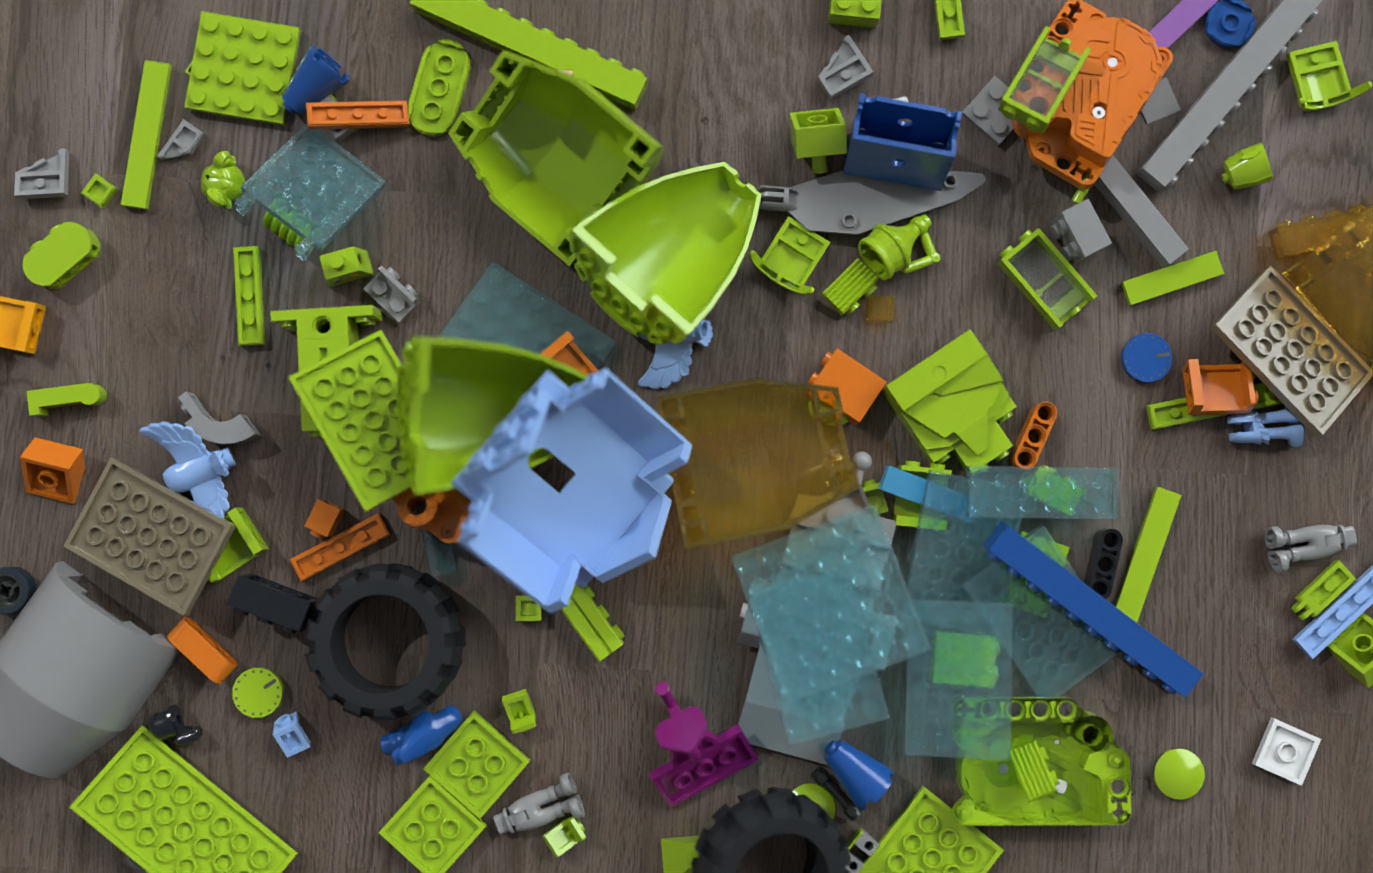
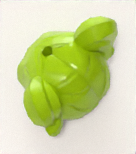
[201,151,245,209]

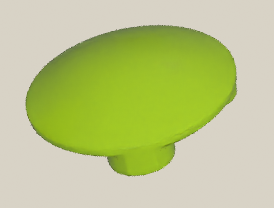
[1154,749,1205,800]

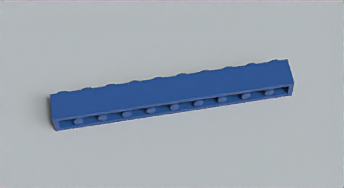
[983,521,1204,697]

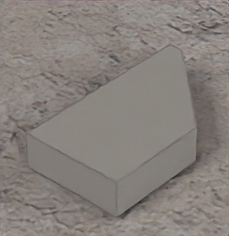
[157,119,206,160]

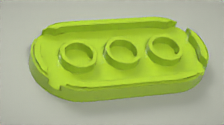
[408,39,471,137]

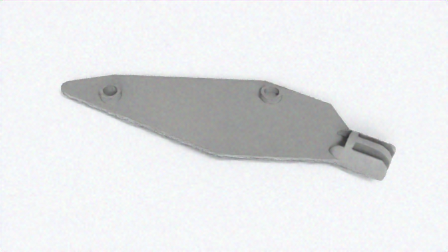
[759,170,986,235]

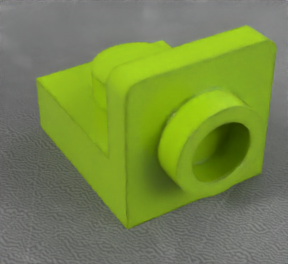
[861,479,889,515]

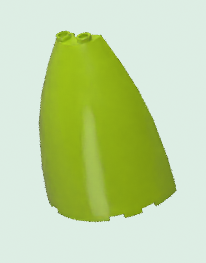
[570,162,762,345]
[397,337,588,494]

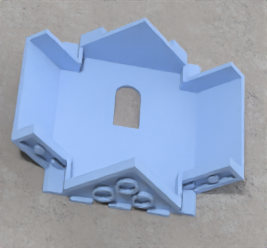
[450,368,692,614]

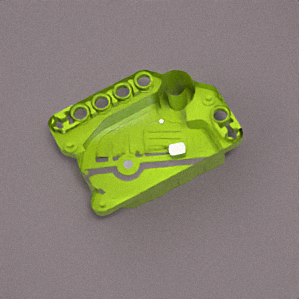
[951,697,1131,825]

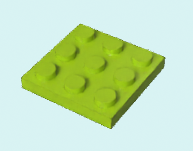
[423,710,531,819]
[379,776,487,873]

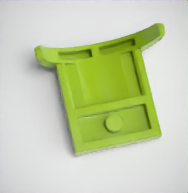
[1286,41,1372,112]
[749,216,830,295]

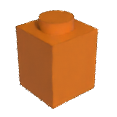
[305,499,345,539]

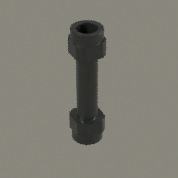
[810,766,862,821]

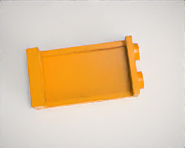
[0,296,46,354]

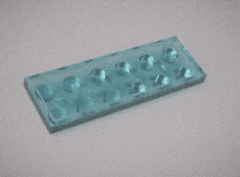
[966,466,1119,519]

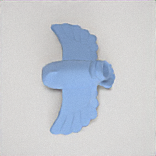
[638,320,713,390]
[140,421,236,518]

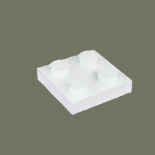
[1252,717,1321,786]

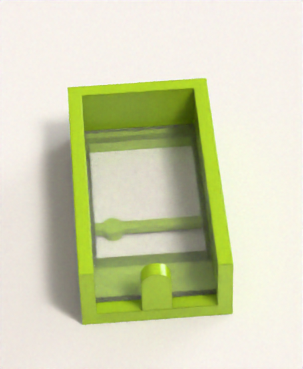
[998,26,1091,134]
[996,228,1097,331]

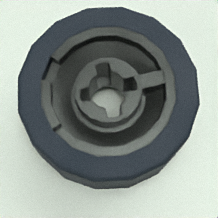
[0,567,37,615]

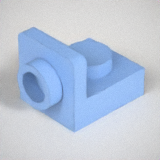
[273,712,311,758]

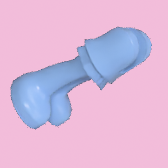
[1227,406,1304,448]

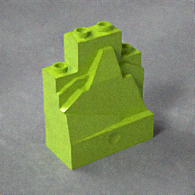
[881,329,1017,475]

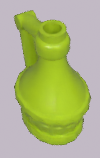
[858,214,940,280]

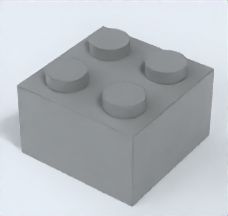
[1050,198,1112,265]

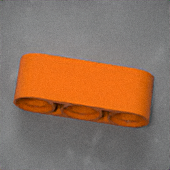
[1009,402,1057,471]
[167,616,238,684]

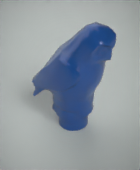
[381,705,462,766]

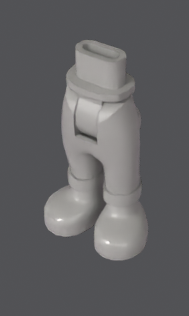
[1265,525,1357,573]
[493,773,585,835]

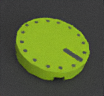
[232,667,284,718]

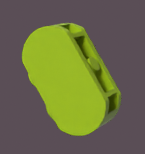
[23,222,100,289]

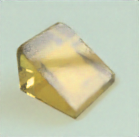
[867,296,895,323]

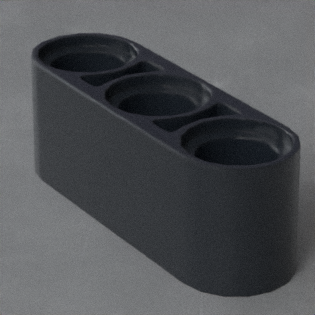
[1084,528,1123,599]

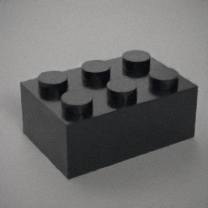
[227,573,319,634]

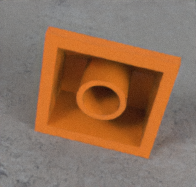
[20,437,85,504]

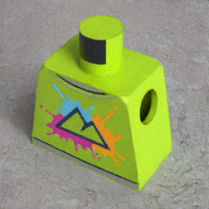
[319,247,374,288]

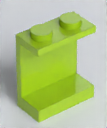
[893,461,952,530]

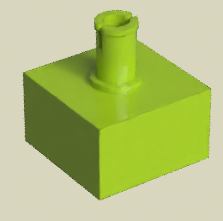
[790,108,847,174]

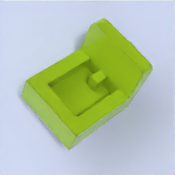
[502,689,536,734]
[542,817,587,858]

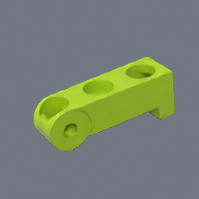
[27,383,107,417]

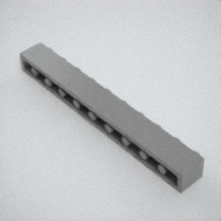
[1135,0,1322,192]

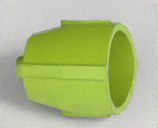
[1221,142,1273,190]

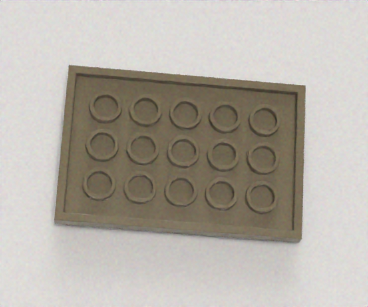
[1211,265,1373,438]
[64,457,236,616]

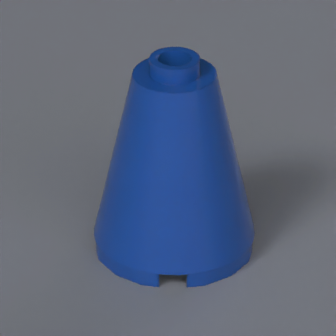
[282,44,350,114]
[824,739,894,810]

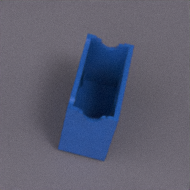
[843,93,962,191]

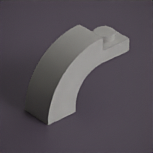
[178,391,261,445]

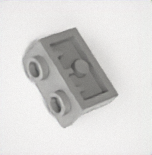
[363,265,421,324]

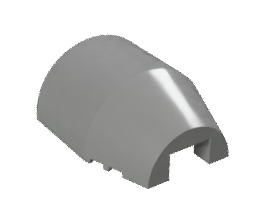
[0,561,180,778]

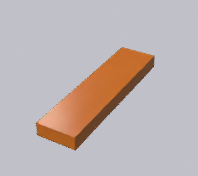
[306,101,409,130]
[290,513,391,582]

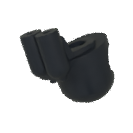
[149,704,203,746]

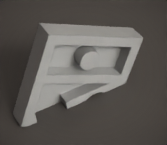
[818,35,874,100]
[14,148,69,199]

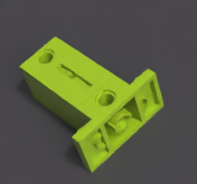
[270,305,383,438]

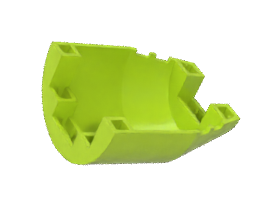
[448,51,664,266]

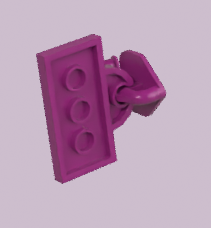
[649,682,759,808]

